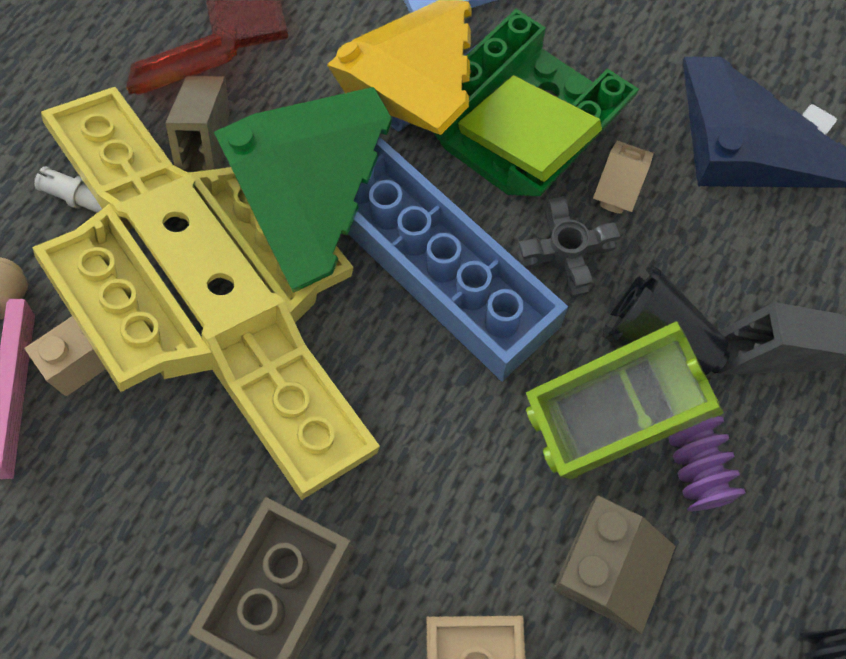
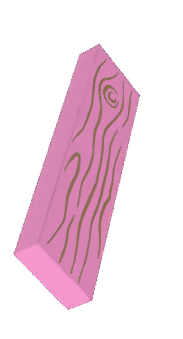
[0,299,35,479]

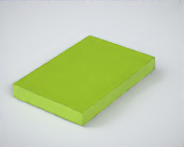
[458,75,602,182]

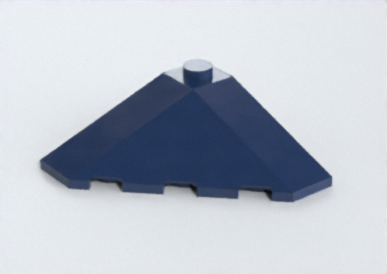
[683,57,846,188]

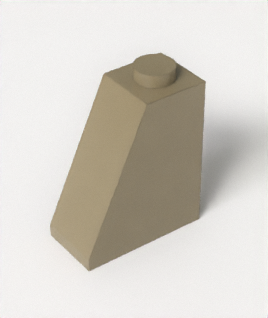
[165,76,230,173]

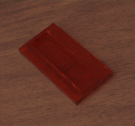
[126,26,238,95]

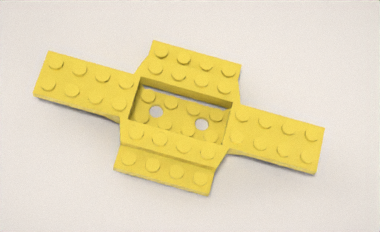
[32,87,380,500]

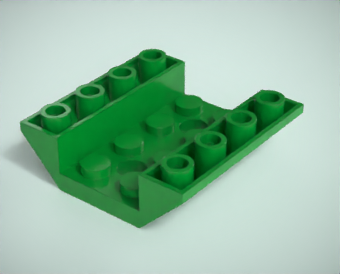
[433,8,639,196]

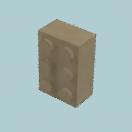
[188,497,355,659]

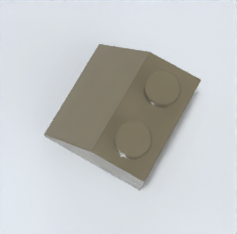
[553,495,676,634]

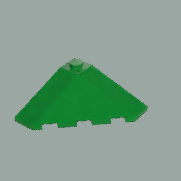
[214,87,392,293]

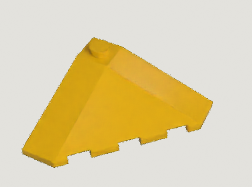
[327,0,472,135]

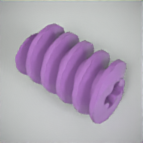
[667,415,745,512]

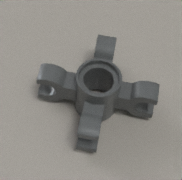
[517,196,620,297]

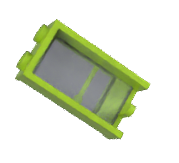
[525,321,724,479]

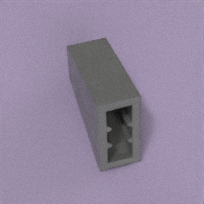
[719,302,846,375]

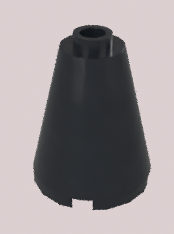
[602,265,730,376]

